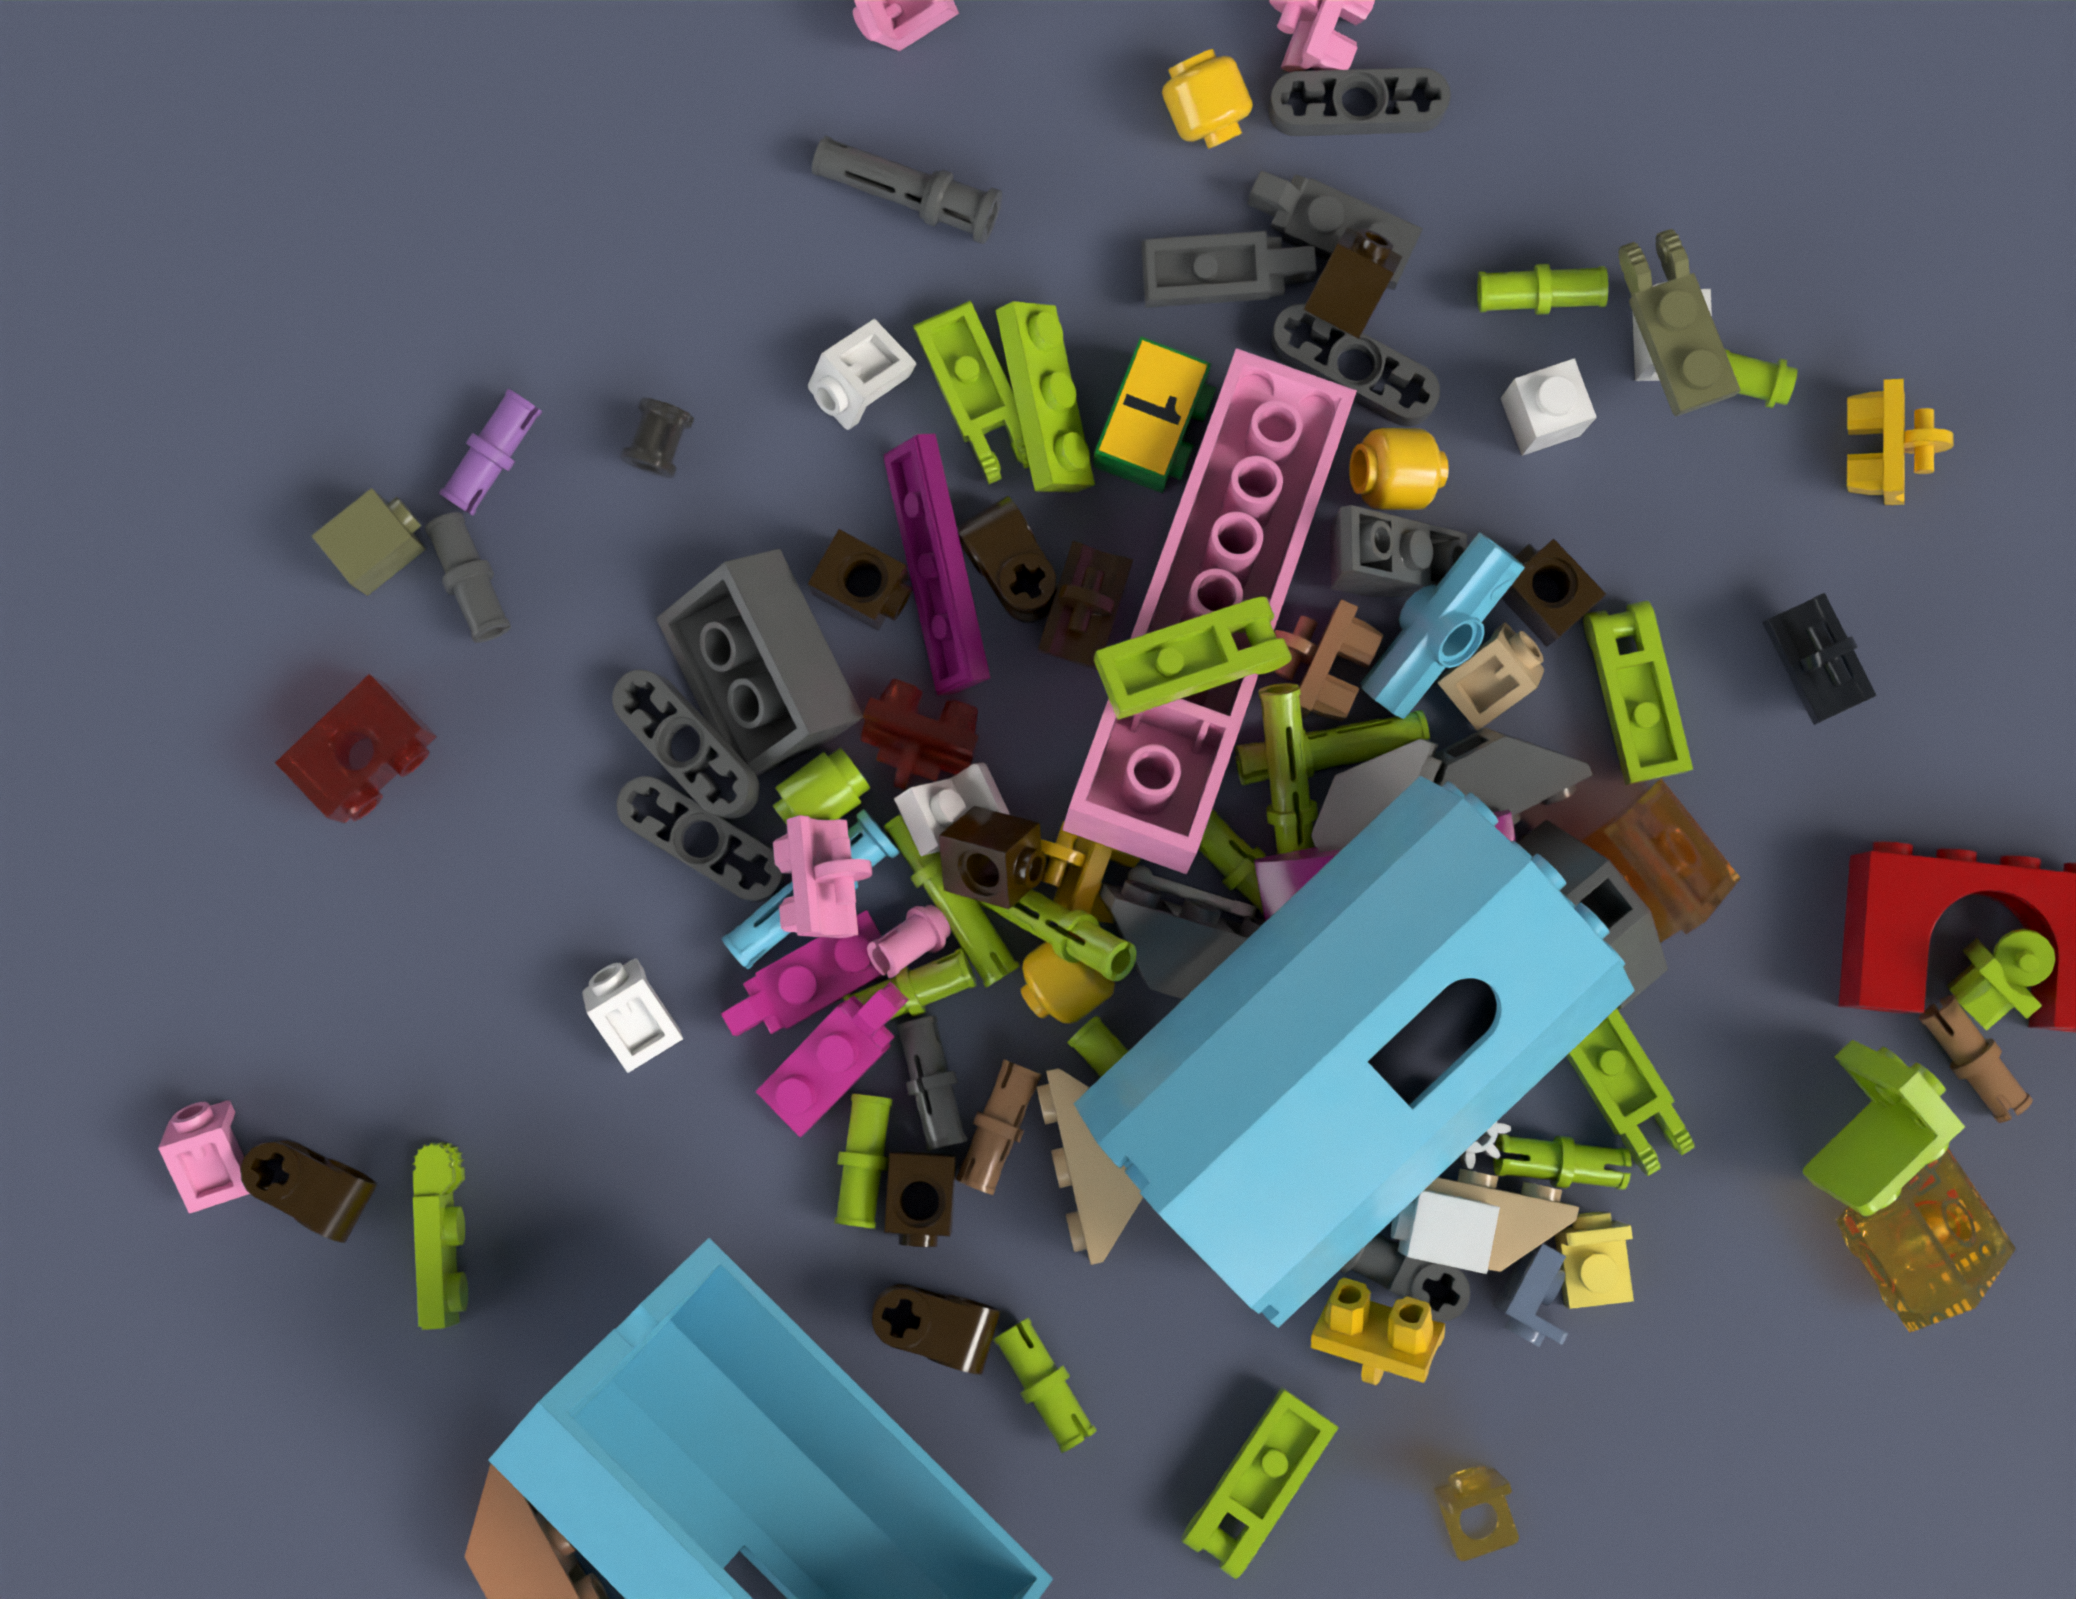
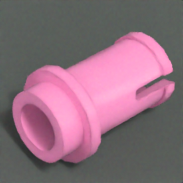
[867,905,951,978]

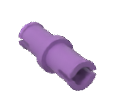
[438,389,542,516]

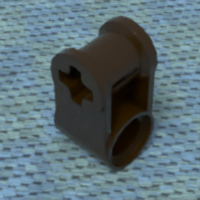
[957,496,1057,623]
[240,1140,378,1243]
[872,1284,1001,1375]

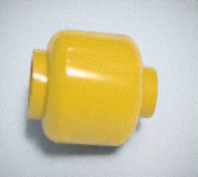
[1162,49,1253,149]
[1349,428,1449,510]
[1020,931,1115,1024]

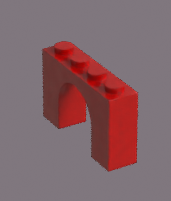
[1838,842,2076,1033]

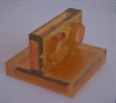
[1579,778,1741,943]

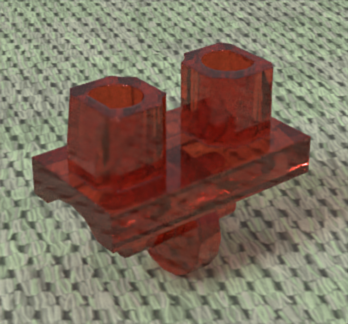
[860,679,979,791]

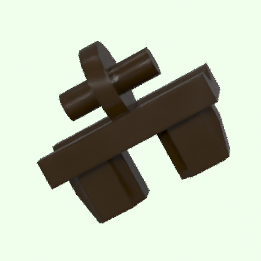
[1038,541,1133,670]

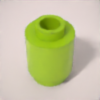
[772,747,870,825]

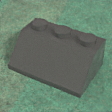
[656,549,864,781]

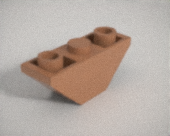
[464,1464,609,1599]

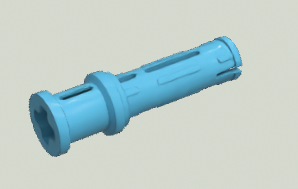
[722,809,900,969]

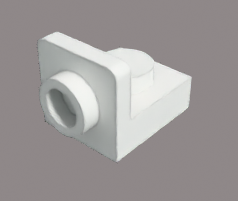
[808,318,916,430]
[894,762,1009,856]
[582,959,683,1073]

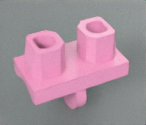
[1269,0,1375,73]
[773,815,872,938]

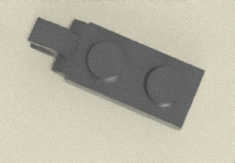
[1247,171,1423,290]
[1141,231,1316,308]

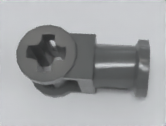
[1339,1233,1471,1322]

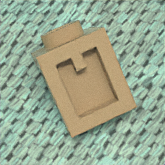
[1437,622,1544,731]

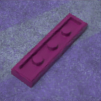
[883,434,991,696]

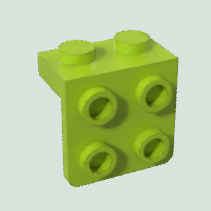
[1803,1039,1965,1216]

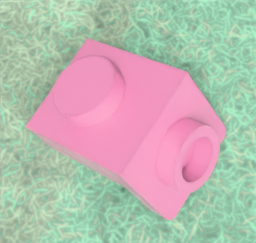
[852,0,959,51]

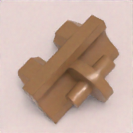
[1274,599,1383,722]

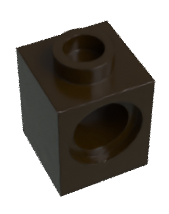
[1303,227,1403,339]
[808,529,912,631]
[1501,538,1606,647]
[939,806,1046,909]
[884,1151,957,1247]

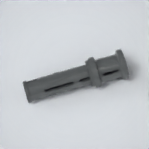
[812,135,1002,244]

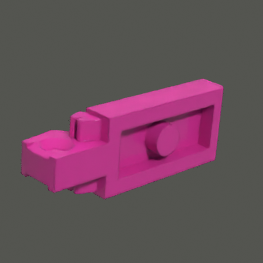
[721,910,883,1037]
[756,982,909,1138]

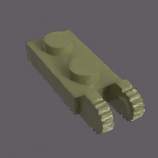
[1618,228,1740,417]

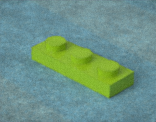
[995,301,1095,492]

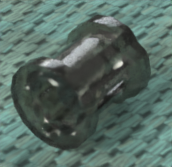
[620,397,694,478]

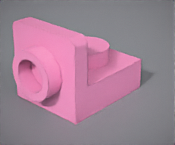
[158,1100,250,1214]

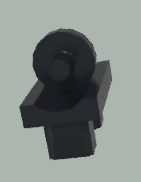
[1762,593,1877,725]

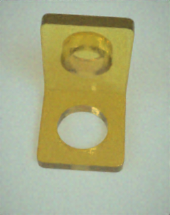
[1433,1466,1519,1561]

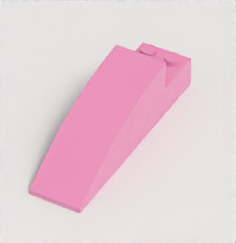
[1062,348,1357,874]

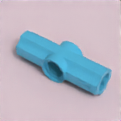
[1360,532,1525,719]

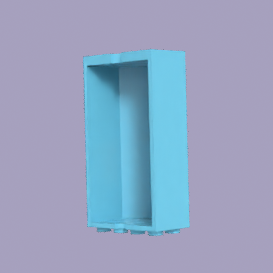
[1073,776,1635,1328]
[488,1238,1053,1599]

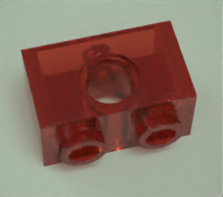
[275,674,437,824]

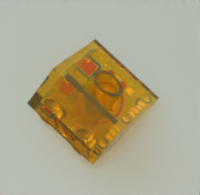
[1835,1148,2016,1333]

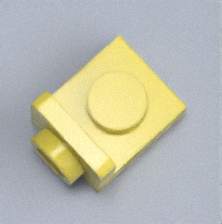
[1555,1212,1634,1309]

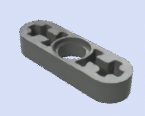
[1268,67,1451,136]
[1271,304,1440,426]
[612,669,760,819]
[616,776,785,902]

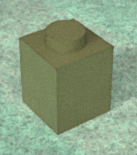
[312,488,426,596]

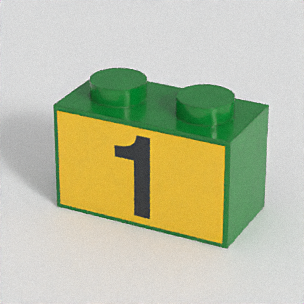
[1093,337,1217,494]

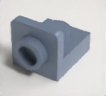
[1494,1243,1568,1347]

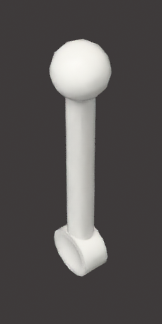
[1128,865,1257,918]

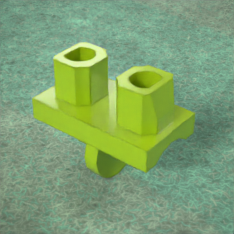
[1946,929,2055,1031]

